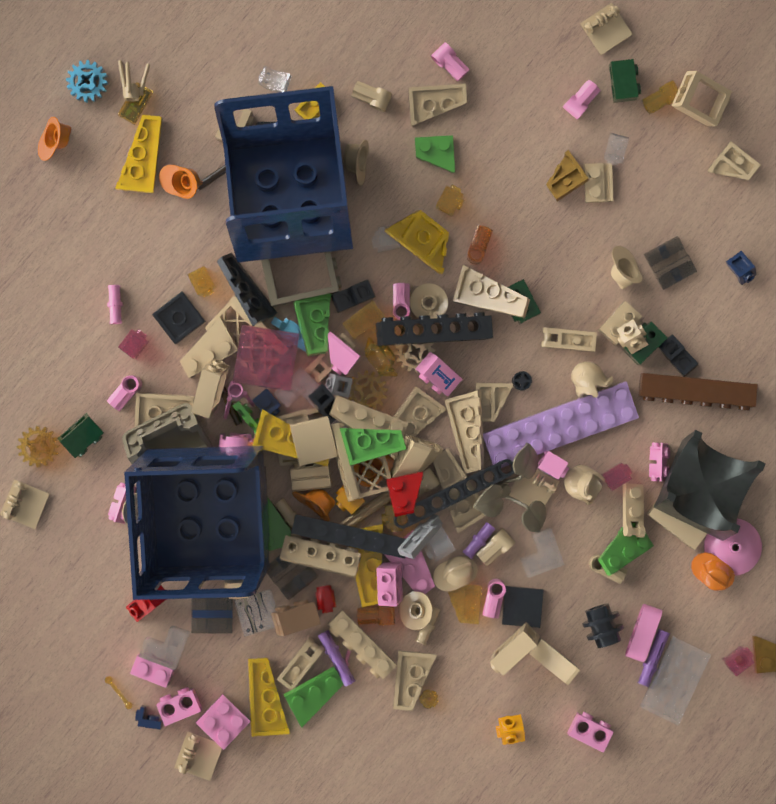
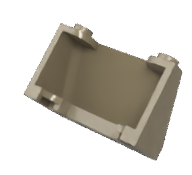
[122,403,213,464]

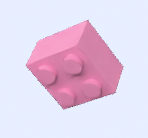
[196,694,251,750]

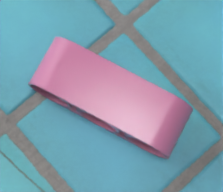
[625,604,662,663]

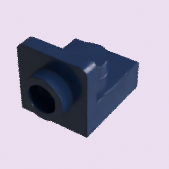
[726,251,757,285]
[252,388,282,416]
[135,705,163,730]

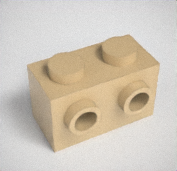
[598,301,642,346]

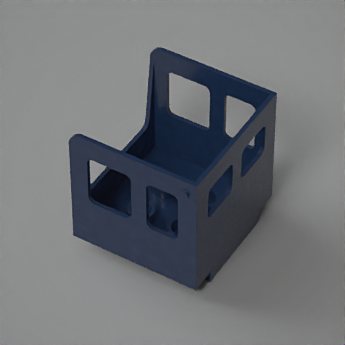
[214,86,353,263]
[124,446,270,600]

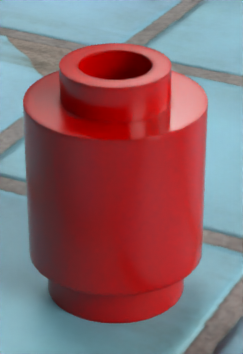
[315,585,337,614]

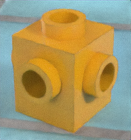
[496,714,525,745]

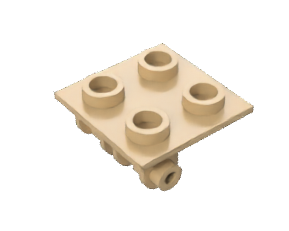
[580,3,633,55]
[509,468,559,506]
[0,479,50,529]
[174,731,222,781]

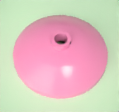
[704,518,762,576]

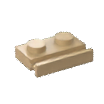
[584,163,614,203]

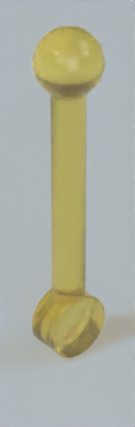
[105,676,132,710]

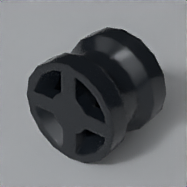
[512,371,532,391]

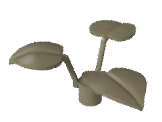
[473,443,546,532]

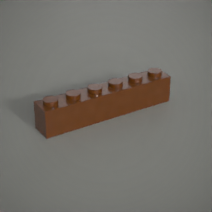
[638,373,758,411]

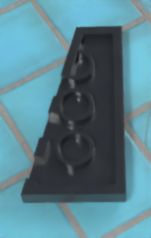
[217,253,278,326]

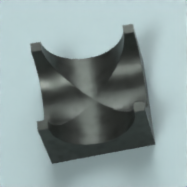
[654,430,766,541]

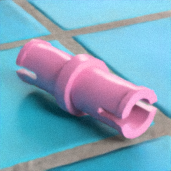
[107,285,123,325]

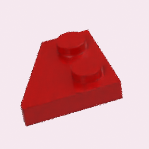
[386,471,424,517]

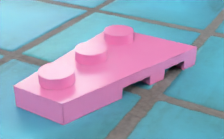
[384,530,435,594]

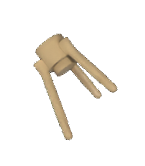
[118,60,150,101]

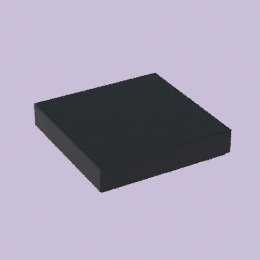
[152,291,206,345]
[502,586,544,628]

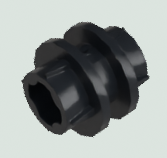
[582,603,624,648]

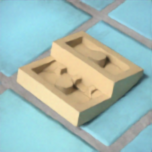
[290,416,337,466]

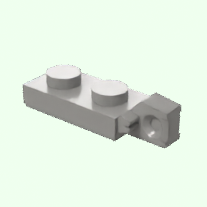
[398,514,443,559]

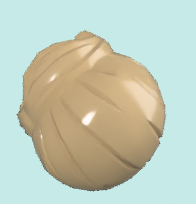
[571,362,613,398]
[564,465,605,505]

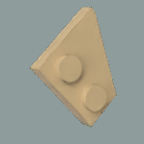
[707,141,761,180]

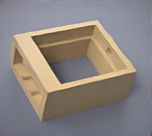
[672,71,732,126]
[191,359,229,418]
[490,622,540,676]

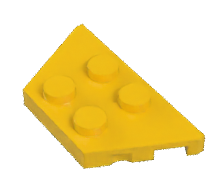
[384,210,449,274]

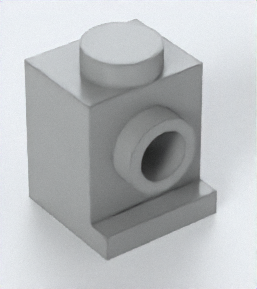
[325,373,353,398]

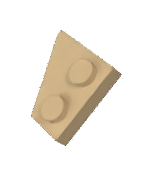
[476,383,513,422]

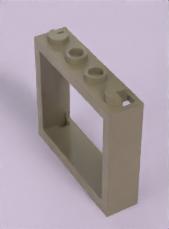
[261,252,342,307]

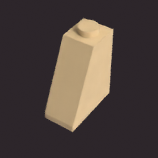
[529,637,580,685]

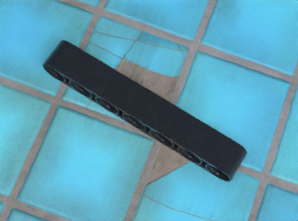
[393,459,514,529]

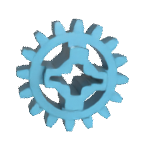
[66,60,108,103]

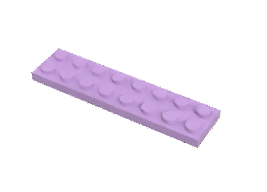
[483,381,639,468]

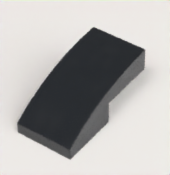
[331,280,376,313]
[658,334,698,377]
[308,383,336,424]

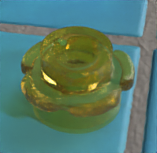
[419,689,438,709]

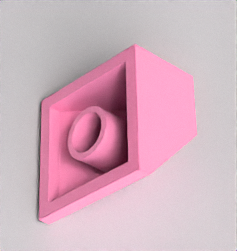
[328,332,360,376]

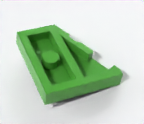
[415,135,455,173]

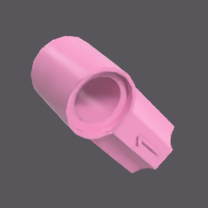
[431,43,470,82]
[563,80,601,120]
[393,283,410,321]
[107,375,142,411]
[482,579,506,619]

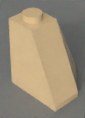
[390,433,443,478]

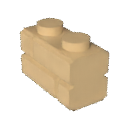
[290,463,331,492]

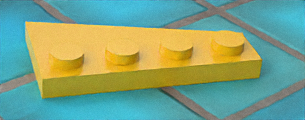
[248,657,290,737]

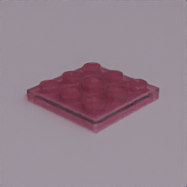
[233,325,299,391]

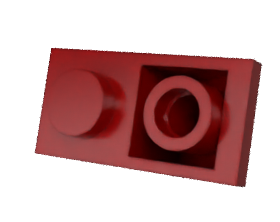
[126,585,167,622]

